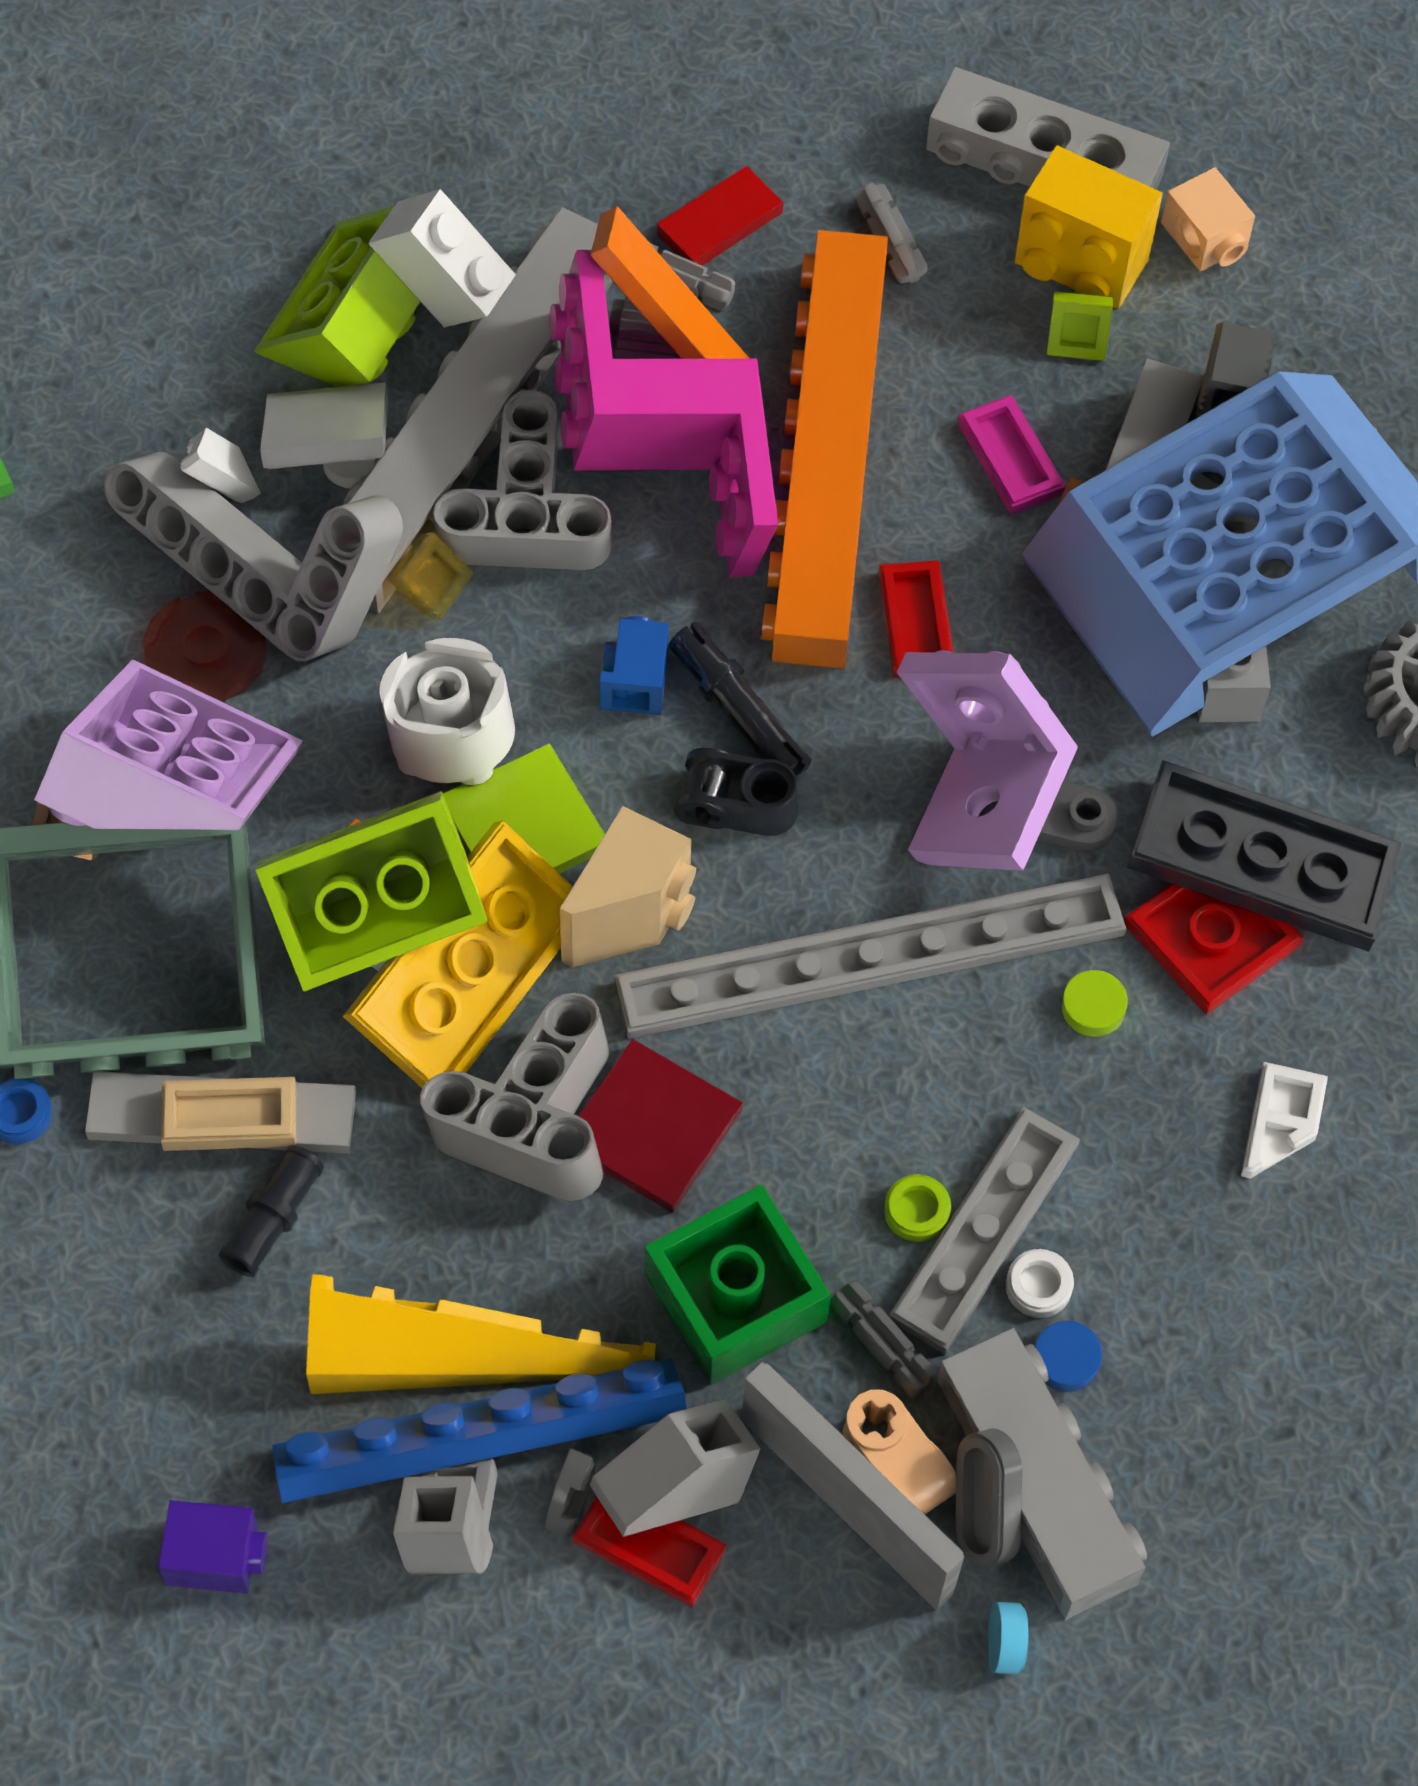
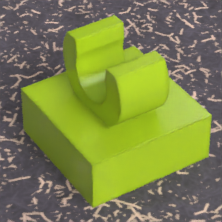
[1047,291,1113,361]

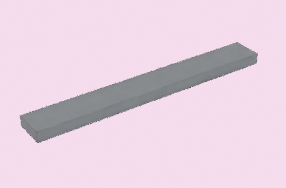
[614,873,1126,1039]

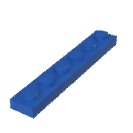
[272,1359,687,1503]

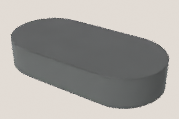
[955,1428,1022,1568]

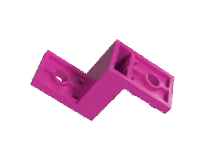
[549,250,778,578]

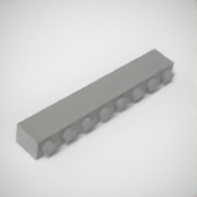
[343,207,613,614]

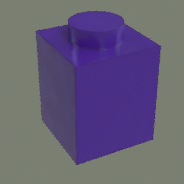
[158,1500,268,1594]

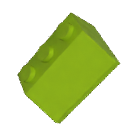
[254,205,420,387]
[255,791,488,992]

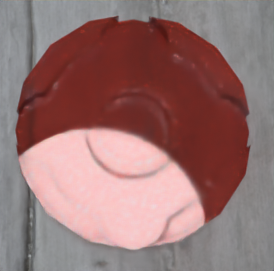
[143,590,267,702]

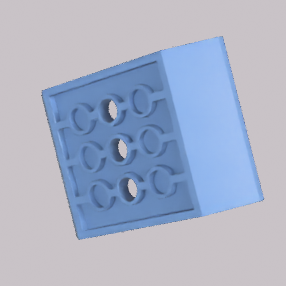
[1022,371,1418,737]

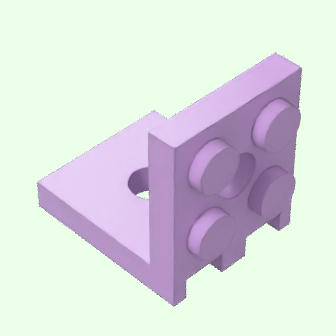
[897,650,1078,871]

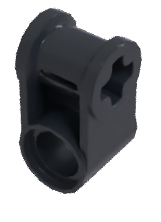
[674,747,798,836]

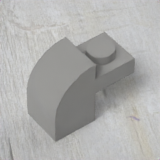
[393,1458,498,1574]

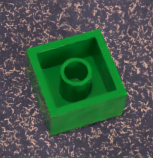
[644,1184,831,1385]

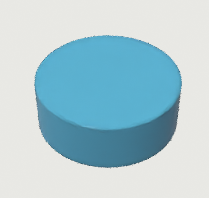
[988,1602,1028,1674]

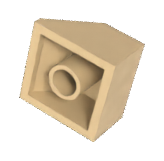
[560,806,696,968]

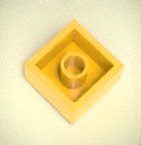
[1014,145,1163,310]

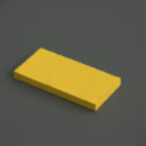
[343,820,573,1089]

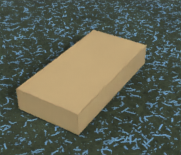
[161,1077,297,1151]

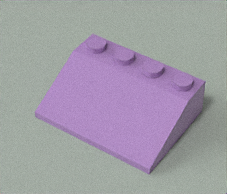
[34,659,303,830]

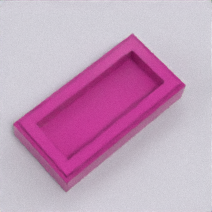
[957,394,1066,515]

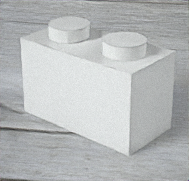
[368,189,516,328]

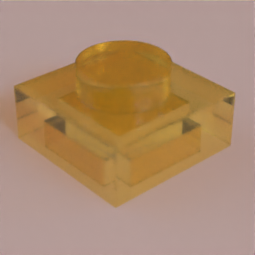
[388,532,474,620]

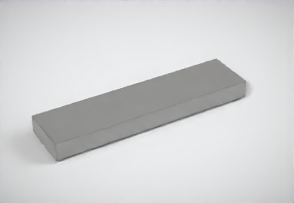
[85,1071,356,1154]
[889,1107,1080,1355]

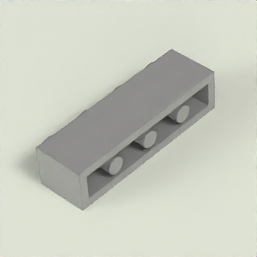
[937,1328,1147,1620]

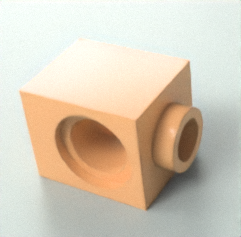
[1161,167,1255,272]

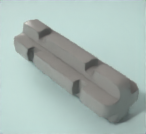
[856,183,928,284]
[651,244,735,311]

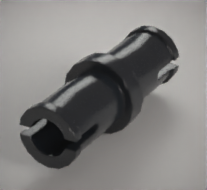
[219,1145,324,1277]

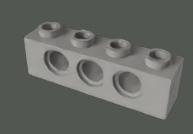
[926,67,1170,189]

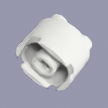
[380,638,515,785]

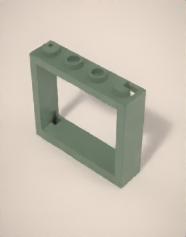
[0,821,265,1079]

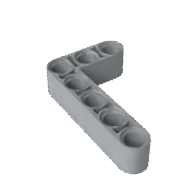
[104,452,403,661]

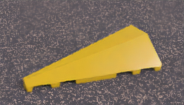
[306,1274,656,1394]

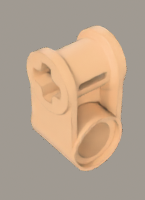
[842,1390,956,1515]

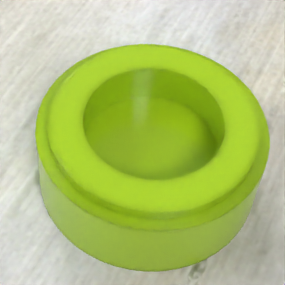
[1061,970,1128,1037]
[884,1174,951,1242]

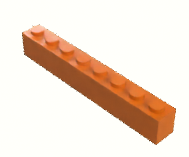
[761,230,888,669]

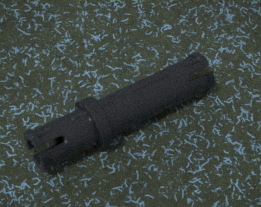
[669,622,812,776]

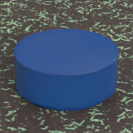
[0,1078,53,1144]
[1035,1321,1103,1392]

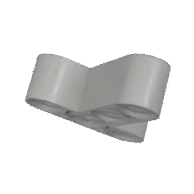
[434,390,611,570]
[420,993,609,1201]

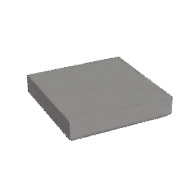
[260,382,388,469]

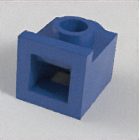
[600,616,669,715]

